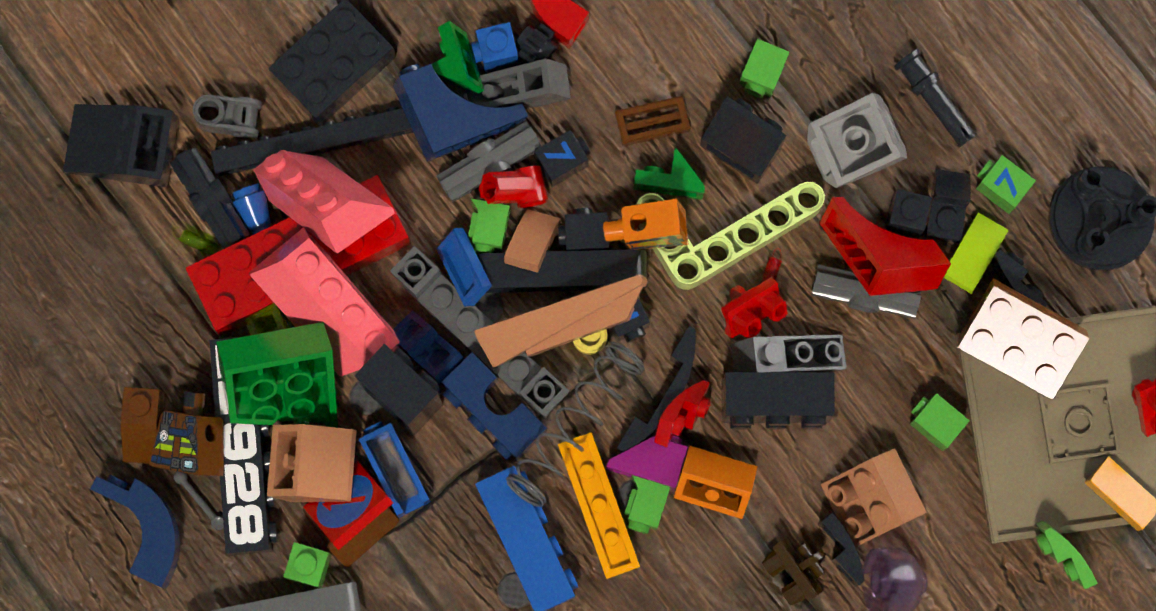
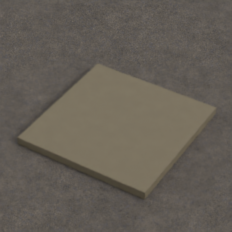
[956,306,1156,544]

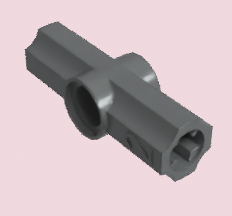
[436,122,541,203]
[811,265,921,319]

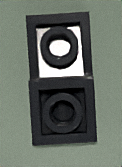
[991,250,1048,307]

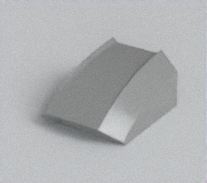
[807,93,907,188]

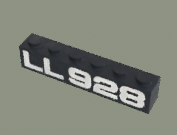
[209,337,278,556]

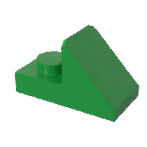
[431,21,484,94]
[633,148,705,200]

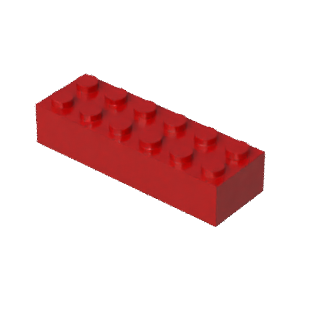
[185,175,411,337]

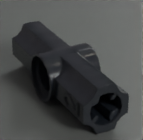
[170,147,251,249]

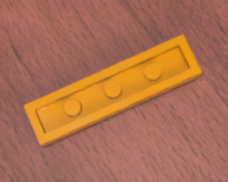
[558,432,640,580]

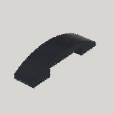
[616,326,696,454]

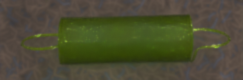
[173,227,222,256]

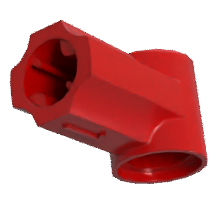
[479,166,548,208]

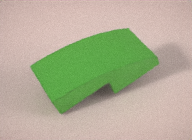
[1036,521,1098,589]

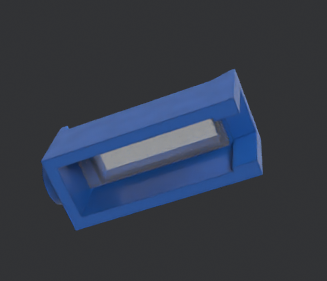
[359,421,431,518]

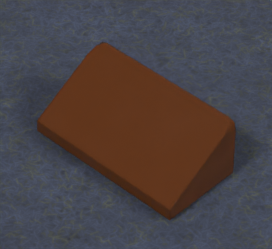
[327,507,399,567]

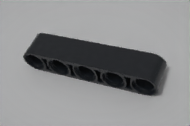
[477,249,648,293]

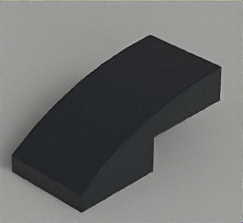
[818,513,865,587]

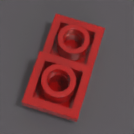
[654,380,712,447]

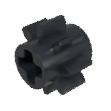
[515,23,558,64]

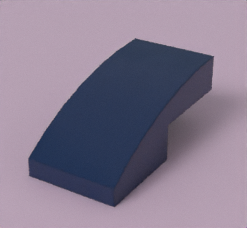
[393,310,464,384]

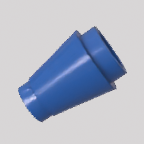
[233,183,271,235]

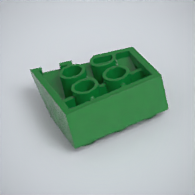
[216,322,338,428]

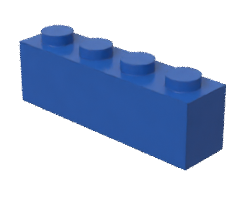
[475,466,578,611]

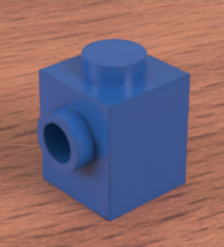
[471,22,519,73]

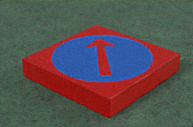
[303,461,393,550]

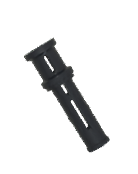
[894,48,977,148]

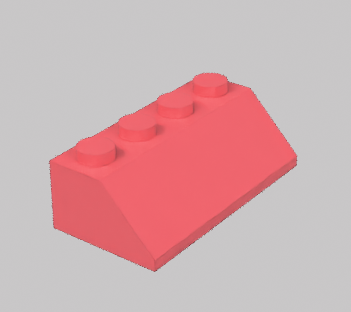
[253,150,395,253]
[249,227,400,377]

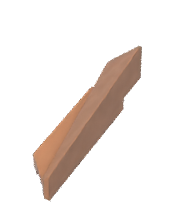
[474,275,648,368]

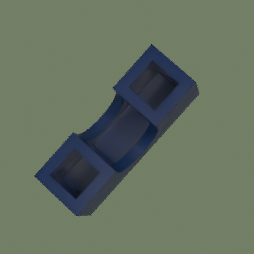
[442,352,547,461]

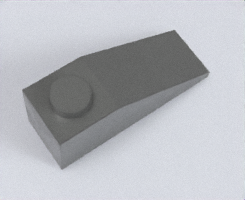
[456,59,571,108]

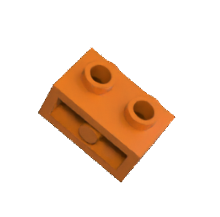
[674,445,758,519]

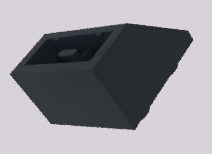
[700,96,787,184]

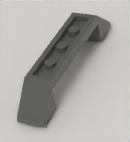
[390,246,570,417]

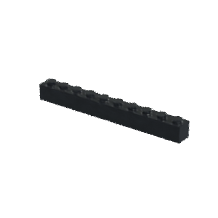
[211,107,414,177]

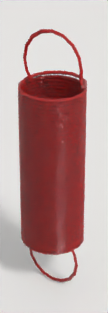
[760,248,782,284]

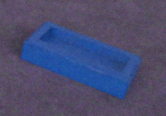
[436,228,492,307]

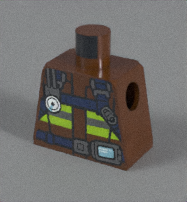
[149,391,224,476]

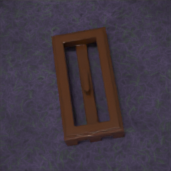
[614,96,691,147]

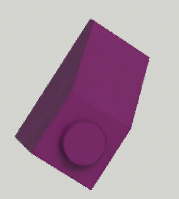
[606,436,688,491]

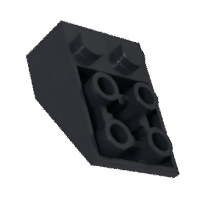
[63,104,179,188]

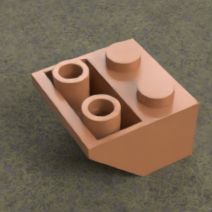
[267,424,357,502]
[821,448,927,547]

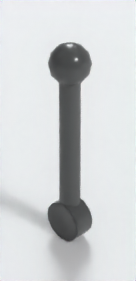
[173,471,224,531]

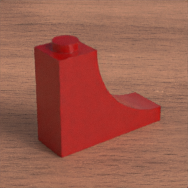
[819,197,951,296]

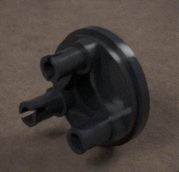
[1049,166,1156,271]

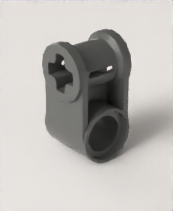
[193,95,263,138]

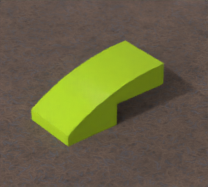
[944,212,1008,294]

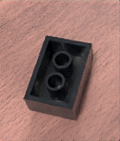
[268,0,396,127]
[354,344,443,436]
[721,372,835,430]

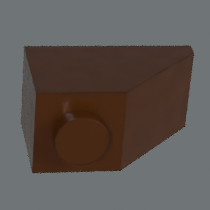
[120,387,166,464]

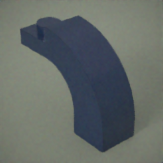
[90,474,180,589]

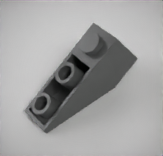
[731,335,846,372]

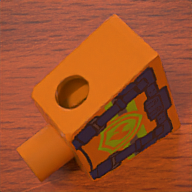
[603,199,689,250]

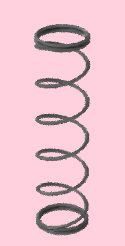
[506,342,645,507]

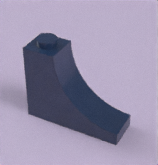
[393,64,528,162]

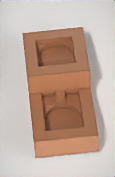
[504,209,561,273]

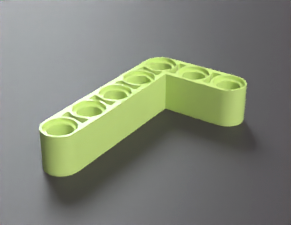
[636,182,825,290]

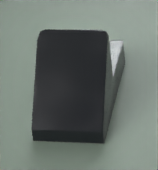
[925,169,971,243]

